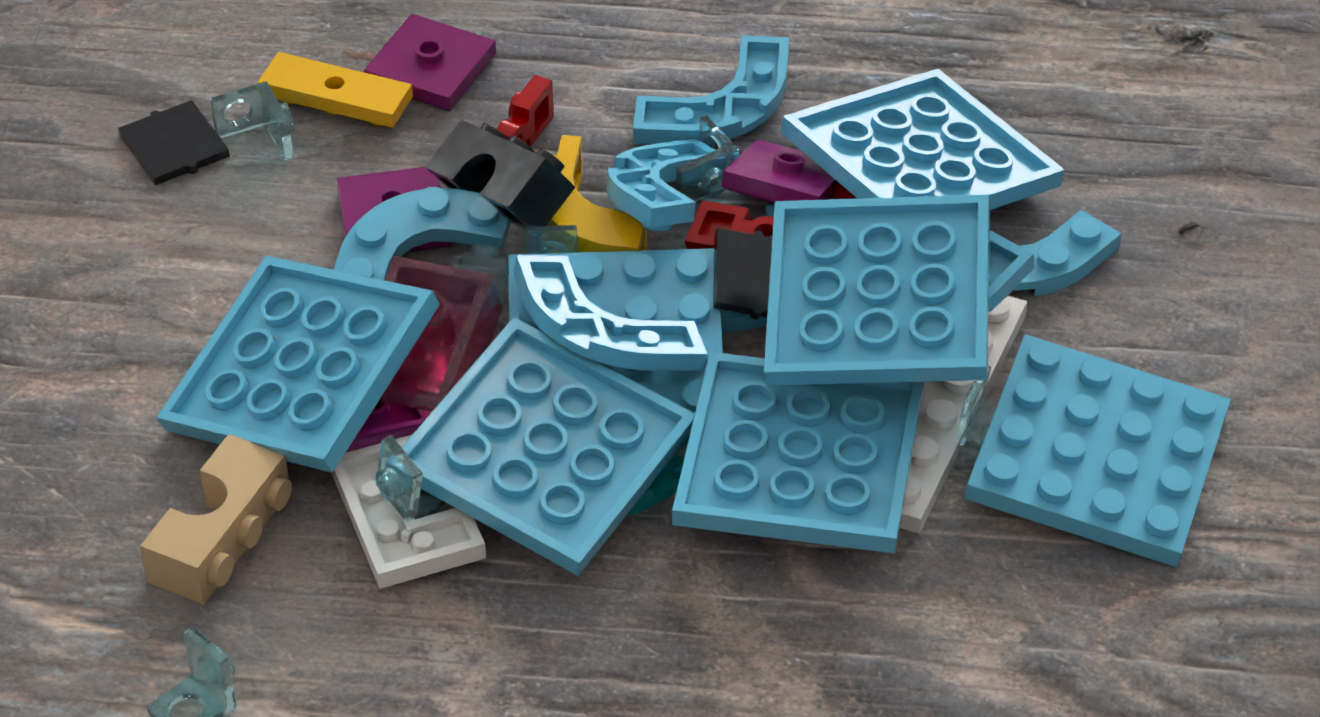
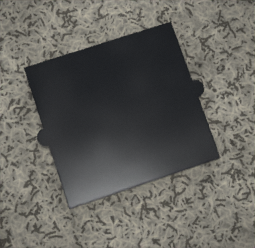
[118,100,230,185]
[713,227,772,320]

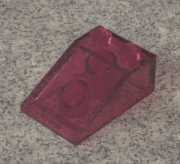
[379,256,503,412]

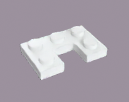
[332,434,486,589]

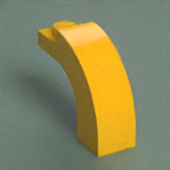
[539,135,647,253]

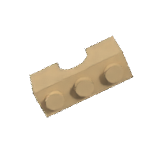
[140,434,292,605]

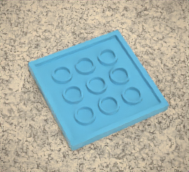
[780,69,1064,210]
[764,194,990,386]
[509,248,723,413]
[156,256,440,473]
[391,317,695,576]
[964,334,1231,568]
[672,352,924,554]

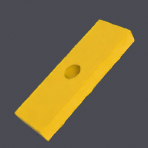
[257,52,413,128]

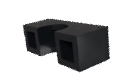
[425,120,575,236]

